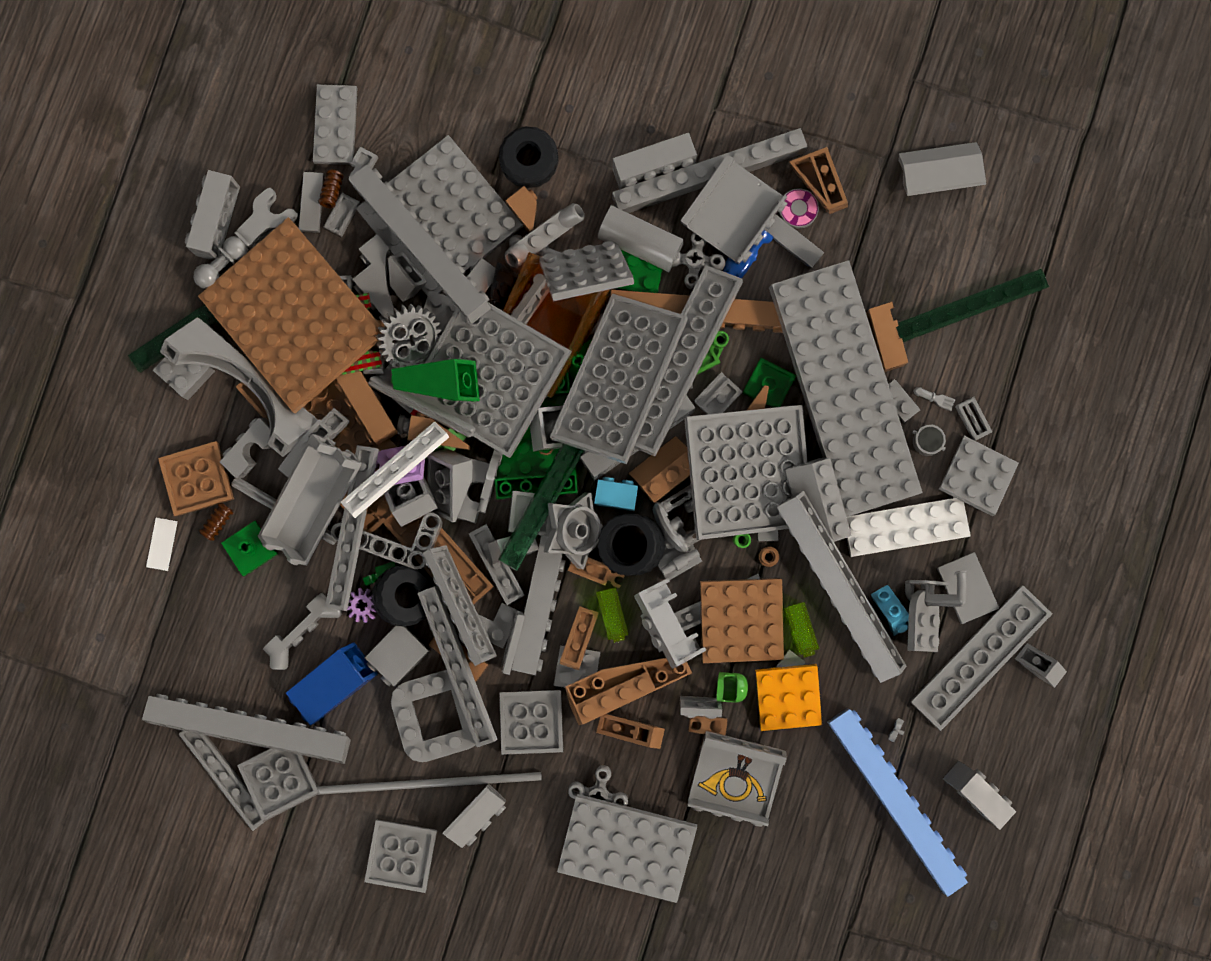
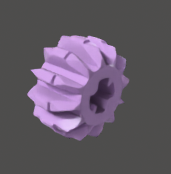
[347,588,376,623]

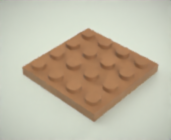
[700,578,784,663]

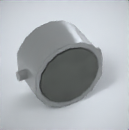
[912,425,946,456]

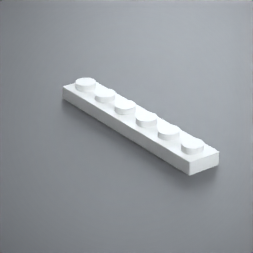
[341,422,449,518]

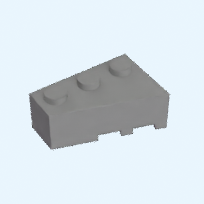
[943,761,1016,830]

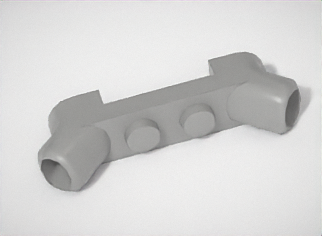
[504,203,584,268]
[263,593,342,670]

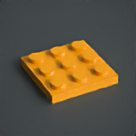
[755,664,822,731]

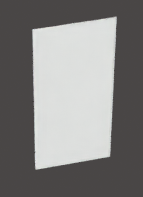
[146,518,178,571]

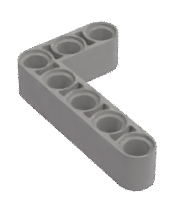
[331,513,443,570]

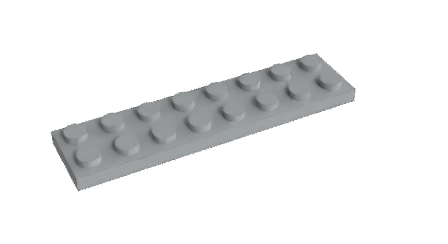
[910,585,1052,731]

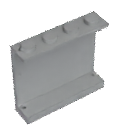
[680,154,788,265]

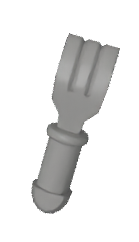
[914,387,955,411]

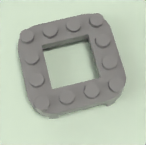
[391,670,476,762]

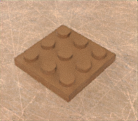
[158,441,234,516]

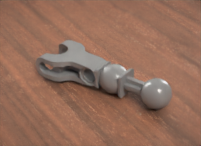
[193,188,298,289]

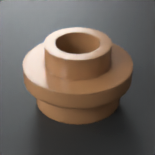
[759,547,779,567]

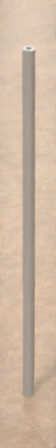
[317,772,542,795]

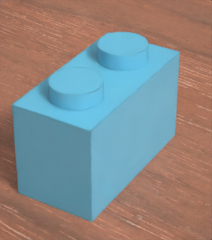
[594,477,638,511]

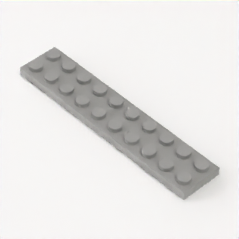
[634,265,743,456]

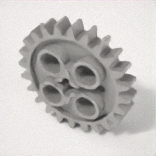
[376,304,442,368]

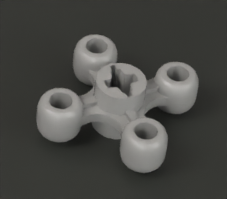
[673,232,725,290]
[568,765,628,806]

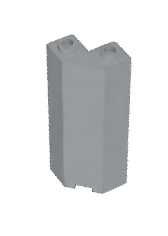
[258,434,362,566]

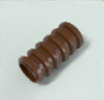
[318,170,344,208]
[199,503,234,541]

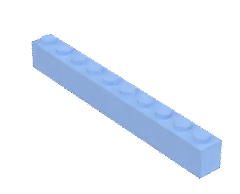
[827,708,968,897]

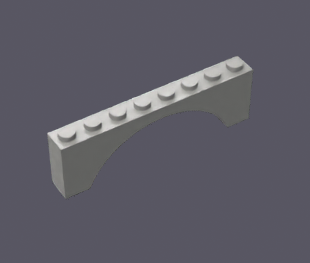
[160,317,318,457]

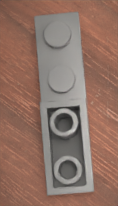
[278,408,349,478]

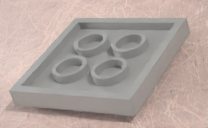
[939,436,1019,516]
[500,690,563,754]
[237,749,320,822]
[364,819,437,893]

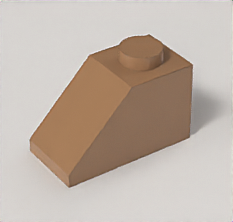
[505,186,538,233]

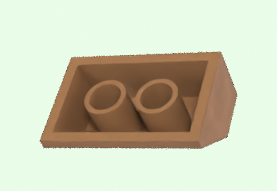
[629,436,690,505]

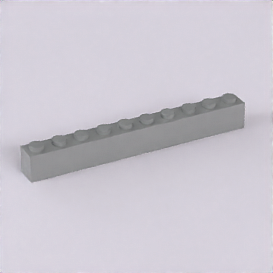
[612,128,807,213]
[349,164,491,324]
[777,490,907,683]
[142,694,351,764]

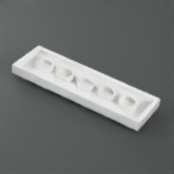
[846,498,970,557]

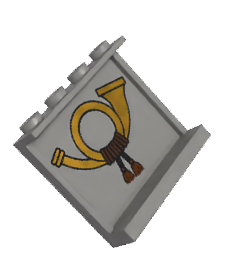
[688,731,787,827]

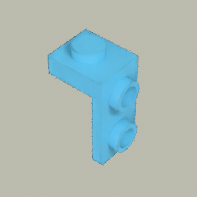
[871,585,909,636]

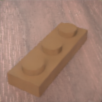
[560,606,599,670]

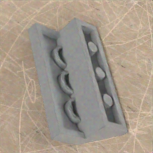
[899,142,986,196]

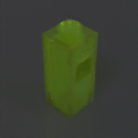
[596,587,628,643]
[783,602,819,658]

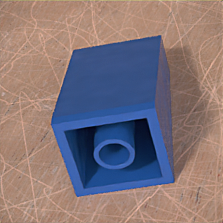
[286,642,378,726]

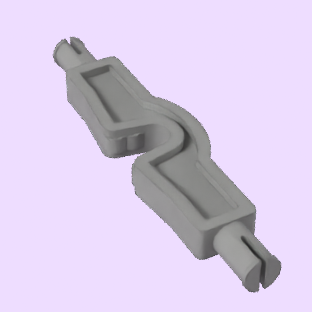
[477,449,503,513]

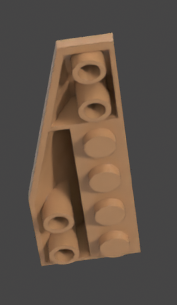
[565,658,692,725]

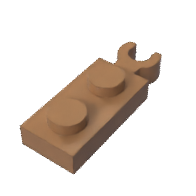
[568,557,625,588]

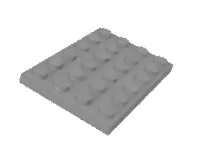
[557,794,697,903]

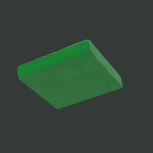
[743,358,796,408]

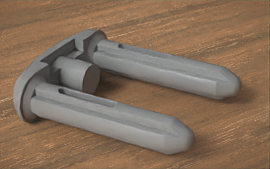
[653,484,702,552]

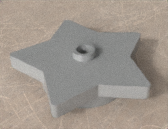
[543,492,603,569]

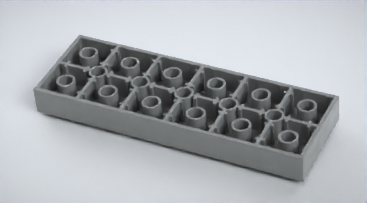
[769,260,923,517]

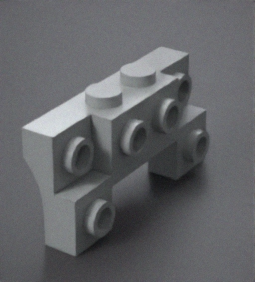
[634,578,706,669]

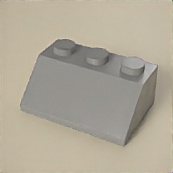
[443,784,506,848]

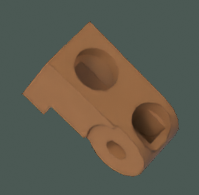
[688,716,728,736]

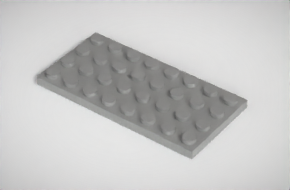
[550,294,688,464]

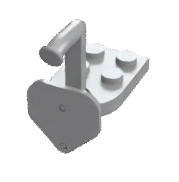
[905,570,967,652]

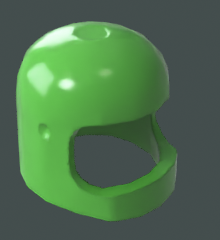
[717,672,748,703]

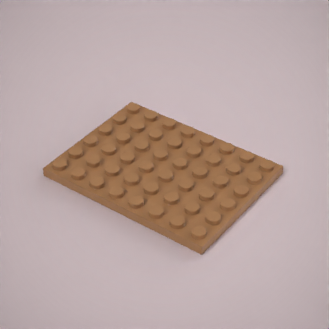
[198,217,382,414]

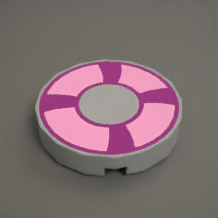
[779,188,819,229]

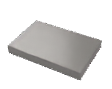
[937,552,999,624]

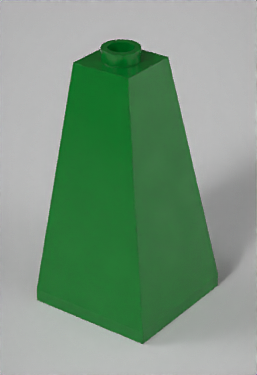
[391,359,480,402]

